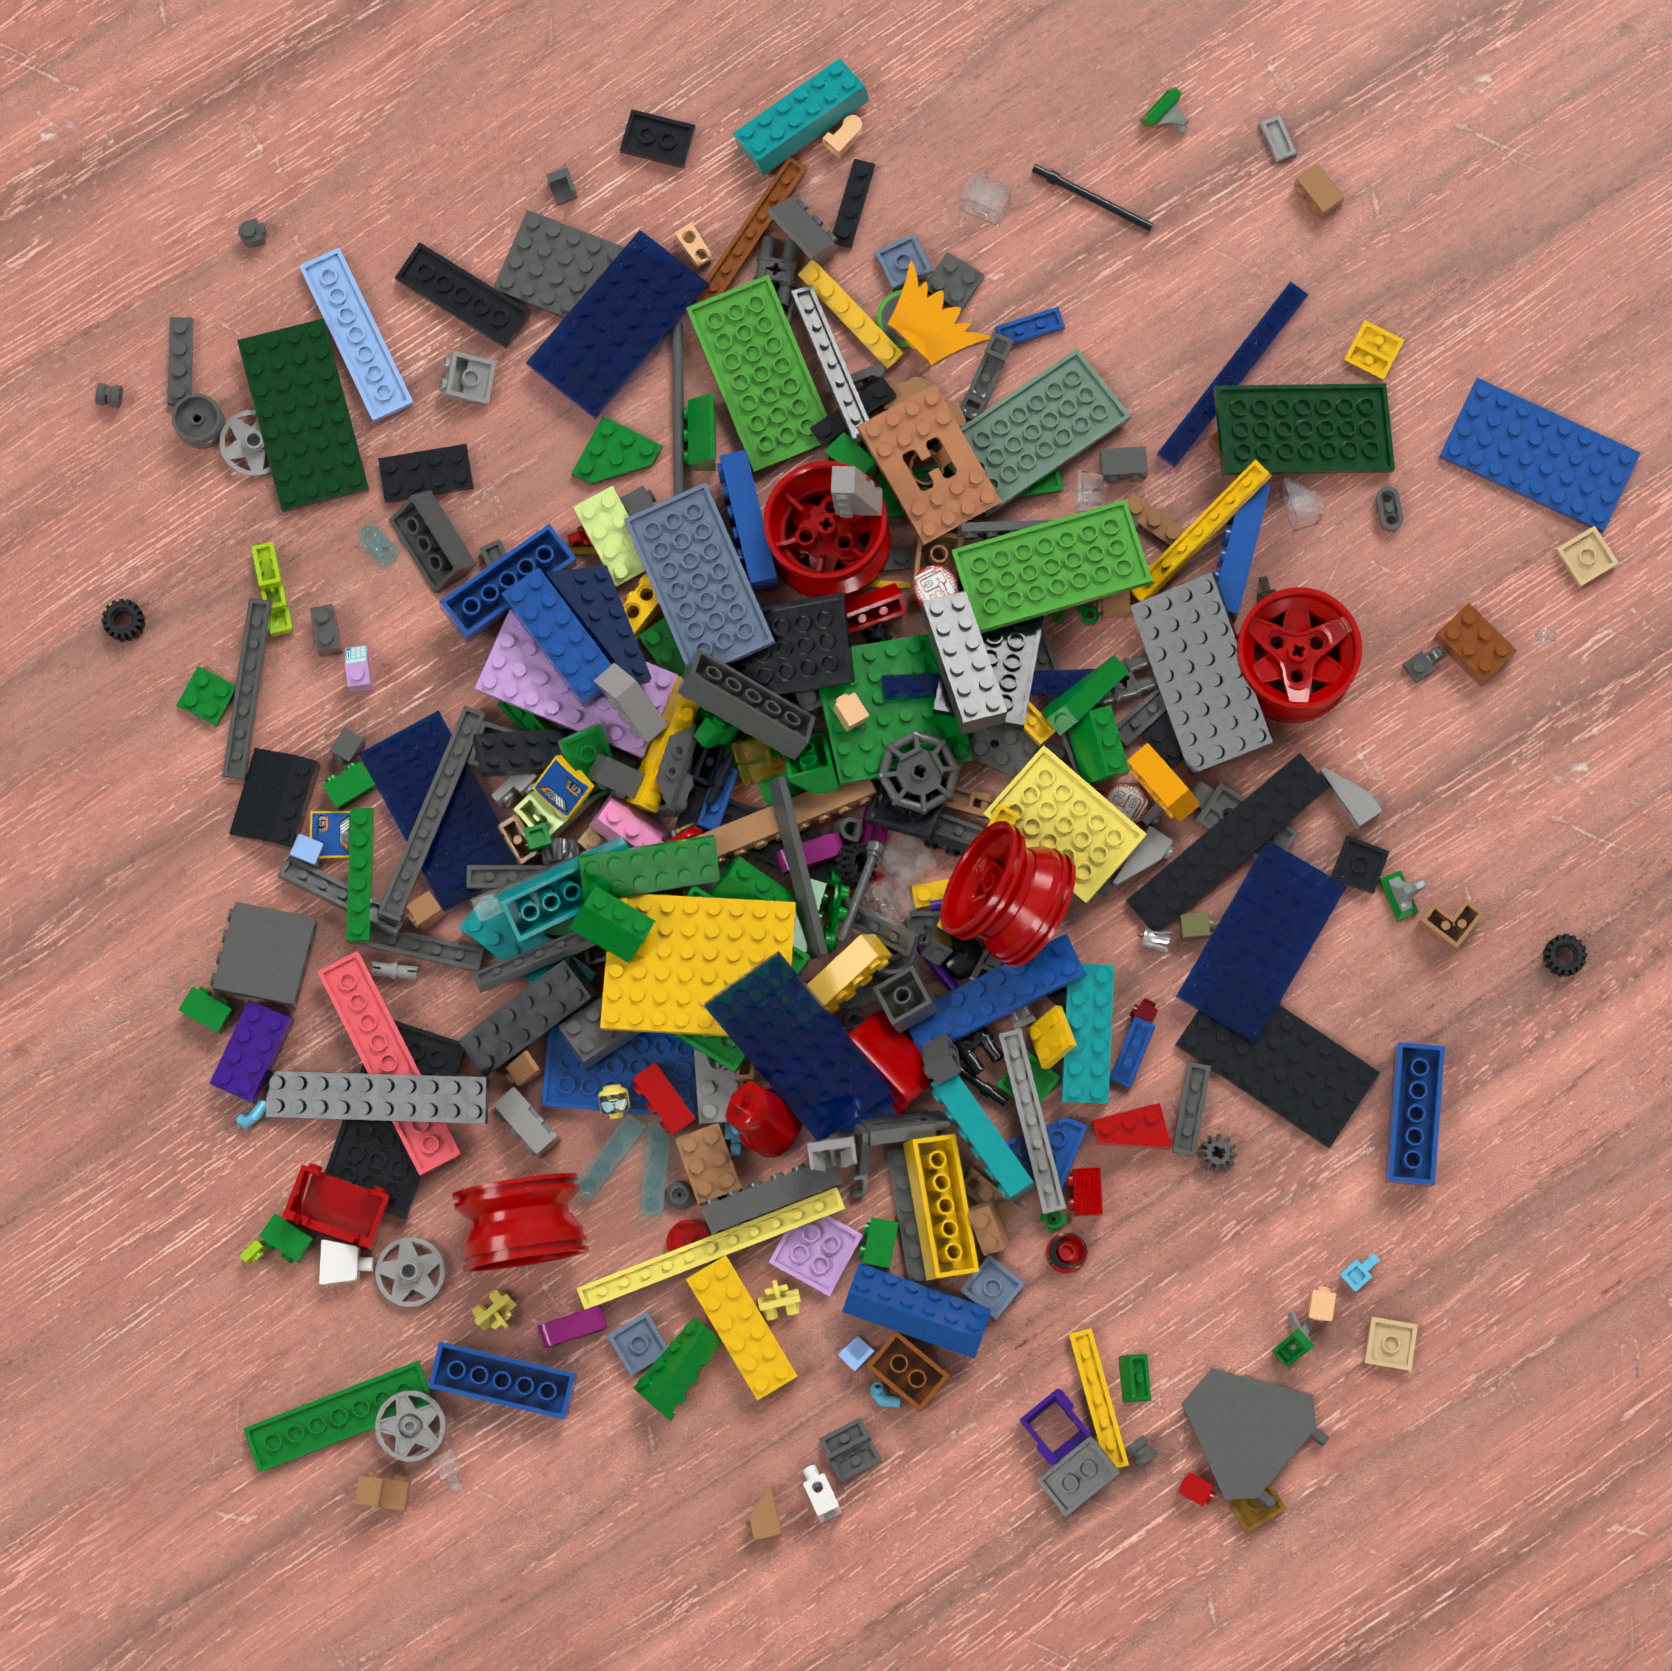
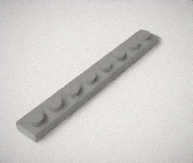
[998,1028,1066,1214]

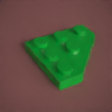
[571,416,662,485]

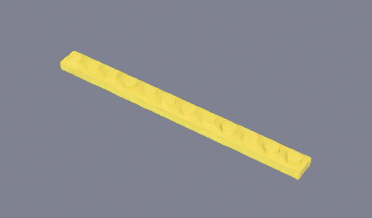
[577,1187,845,1310]

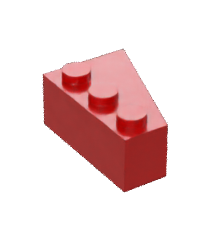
[1091,1103,1172,1150]

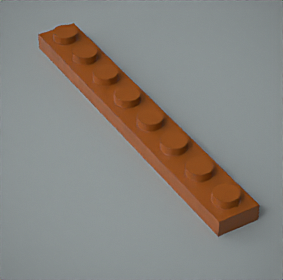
[692,157,807,304]

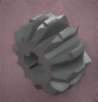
[541,837,580,865]
[1198,1134,1238,1173]

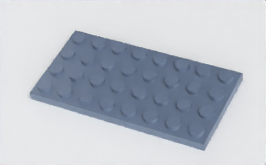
[624,482,776,665]

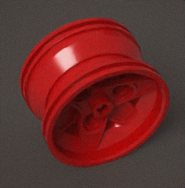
[763,461,891,598]
[1237,587,1362,724]
[940,821,1076,967]
[452,1173,589,1272]

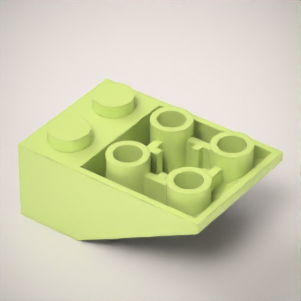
[514,790,596,839]

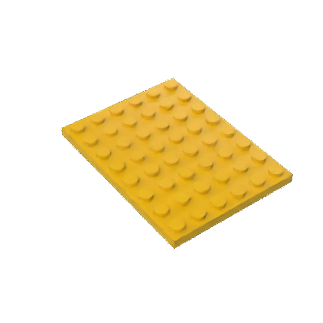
[600,894,796,1040]

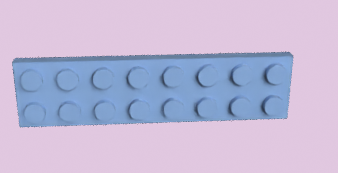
[299,248,414,423]

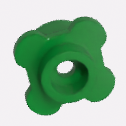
[1040,1211,1067,1233]

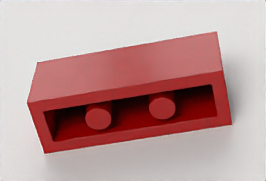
[846,583,908,634]
[632,1062,696,1136]

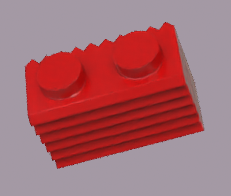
[1068,1168,1103,1217]

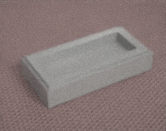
[1259,115,1297,164]

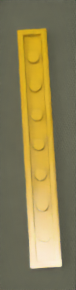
[1129,459,1272,601]

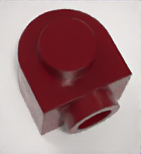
[1129,998,1158,1023]

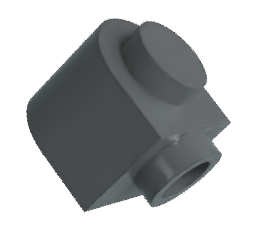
[238,218,267,248]
[833,817,863,842]

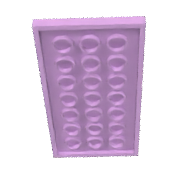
[475,610,679,759]

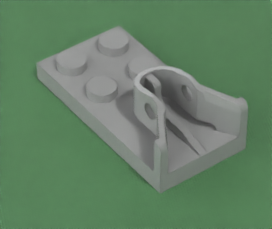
[694,1048,743,1123]
[807,1134,857,1172]

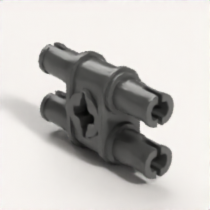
[753,236,798,308]
[1085,653,1159,708]

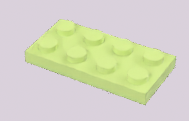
[572,486,645,587]

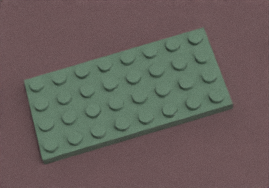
[933,348,1131,517]

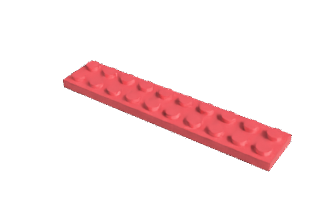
[317,951,462,1176]

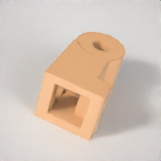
[823,115,862,159]
[674,222,713,268]

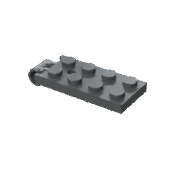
[967,725,1066,778]
[1192,781,1299,872]

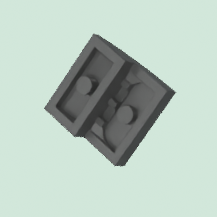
[819,1417,883,1484]

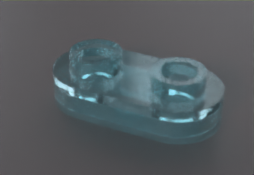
[359,525,398,565]

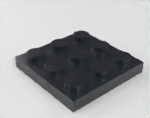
[865,772,948,841]

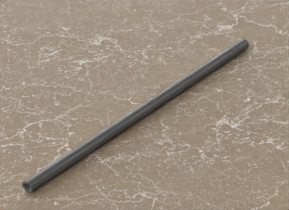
[672,322,685,496]

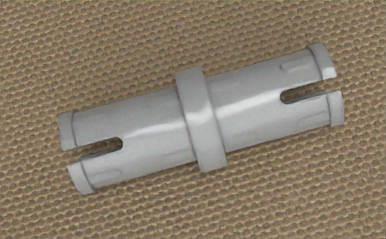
[371,961,419,981]

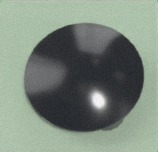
[941,935,983,980]

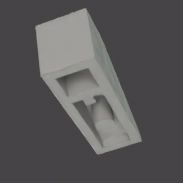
[1319,768,1382,830]
[1112,826,1174,888]

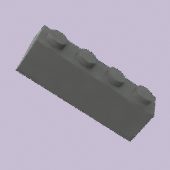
[389,490,477,593]

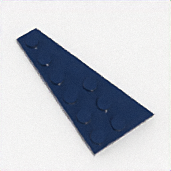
[544,565,652,684]

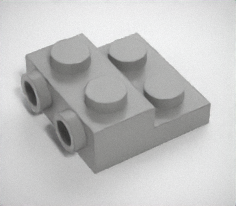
[439,351,496,406]
[491,774,541,810]

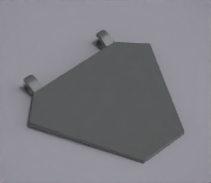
[1182,1368,1329,1509]

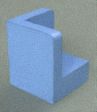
[290,834,324,868]
[838,1336,874,1372]

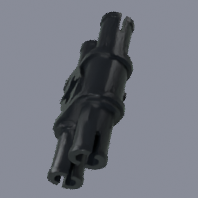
[953,1026,1004,1076]

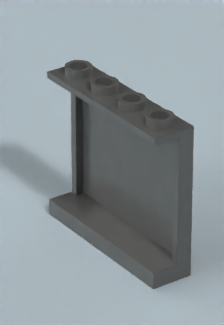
[210,902,318,1010]

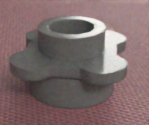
[840,1006,863,1029]

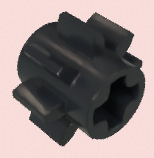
[863,623,893,644]

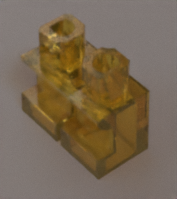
[731,737,783,785]

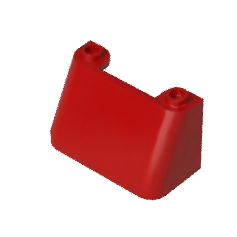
[836,1010,934,1115]
[282,1163,390,1251]

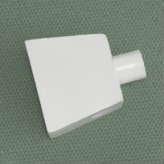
[319,1240,374,1285]
[803,1464,843,1523]

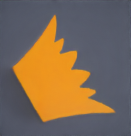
[887,260,991,366]

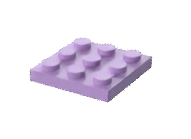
[768,1216,863,1297]

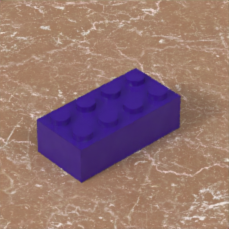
[209,1000,294,1105]

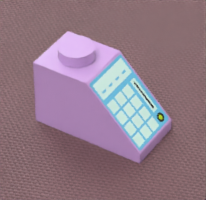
[345,645,374,693]

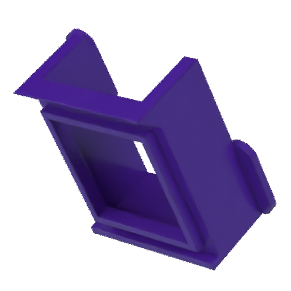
[1019,1389,1091,1465]

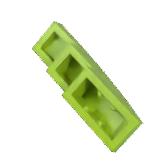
[251,541,294,637]

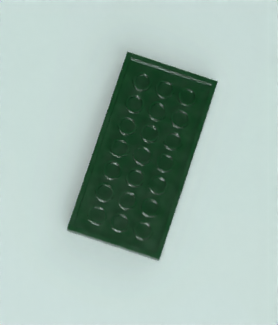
[237,318,369,512]
[1213,383,1395,475]

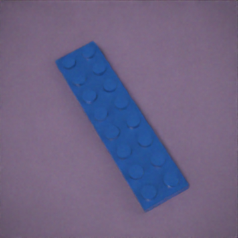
[908,934,1087,1055]

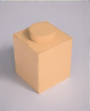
[833,692,869,732]
[1307,1286,1336,1322]

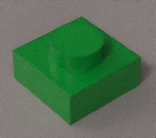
[523,823,552,853]

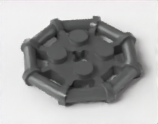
[877,729,962,815]

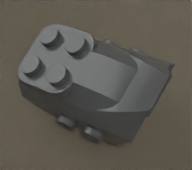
[634,721,703,817]

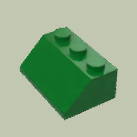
[684,393,716,471]
[1068,705,1129,785]
[784,731,839,795]
[710,856,794,902]
[568,886,655,964]

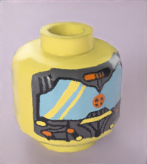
[598,1084,630,1119]

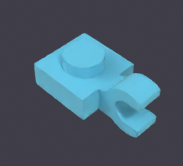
[725,1122,741,1157]
[1339,1253,1380,1292]

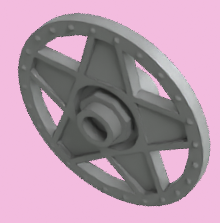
[219,410,271,476]
[375,1237,445,1307]
[375,1391,446,1462]

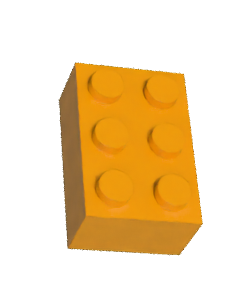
[1127,743,1201,822]

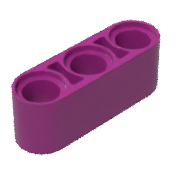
[776,832,843,874]
[537,1305,608,1348]

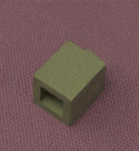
[1179,912,1214,940]

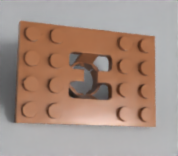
[856,384,1002,546]

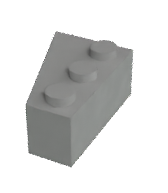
[831,466,882,518]
[594,663,668,743]
[493,1087,561,1158]

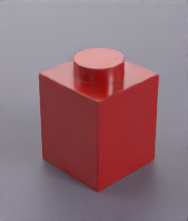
[1177,1472,1215,1507]

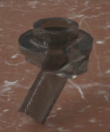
[1256,576,1276,603]

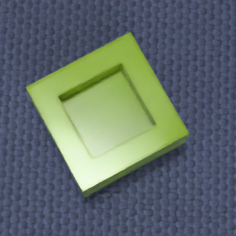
[239,1239,266,1263]

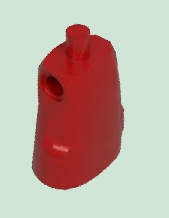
[726,1081,804,1158]

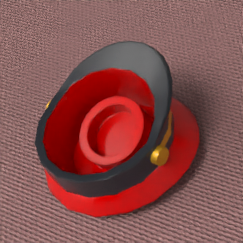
[662,813,704,842]
[1046,1233,1088,1274]

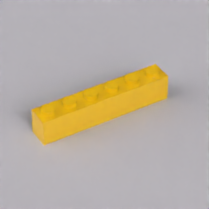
[626,676,699,813]

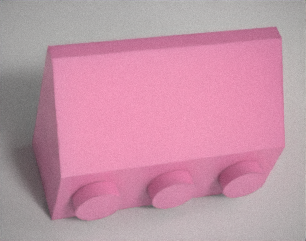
[589,791,668,848]

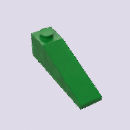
[1042,655,1129,735]

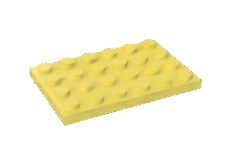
[983,745,1147,904]

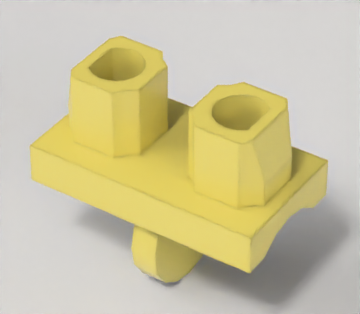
[757,1280,801,1321]
[472,1289,517,1332]

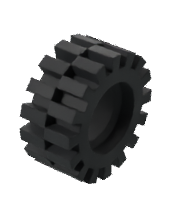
[102,599,145,642]
[835,843,877,886]
[1543,934,1587,977]

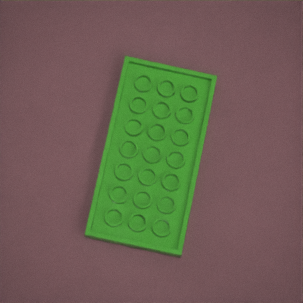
[686,274,835,473]
[952,499,1153,633]

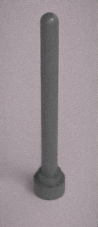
[838,841,886,943]

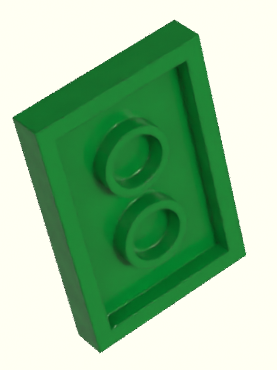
[558,723,614,805]

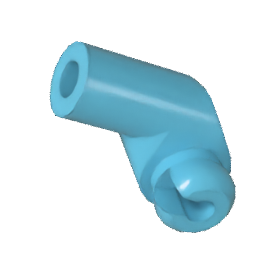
[236,1100,266,1128]
[870,1382,901,1408]

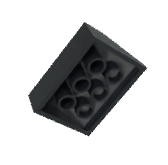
[229,748,321,851]

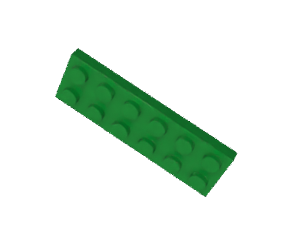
[577,835,720,901]

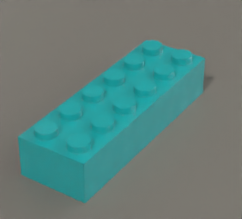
[733,58,870,176]
[496,836,628,942]
[459,891,598,984]
[1061,963,1114,1104]
[930,1074,1036,1202]

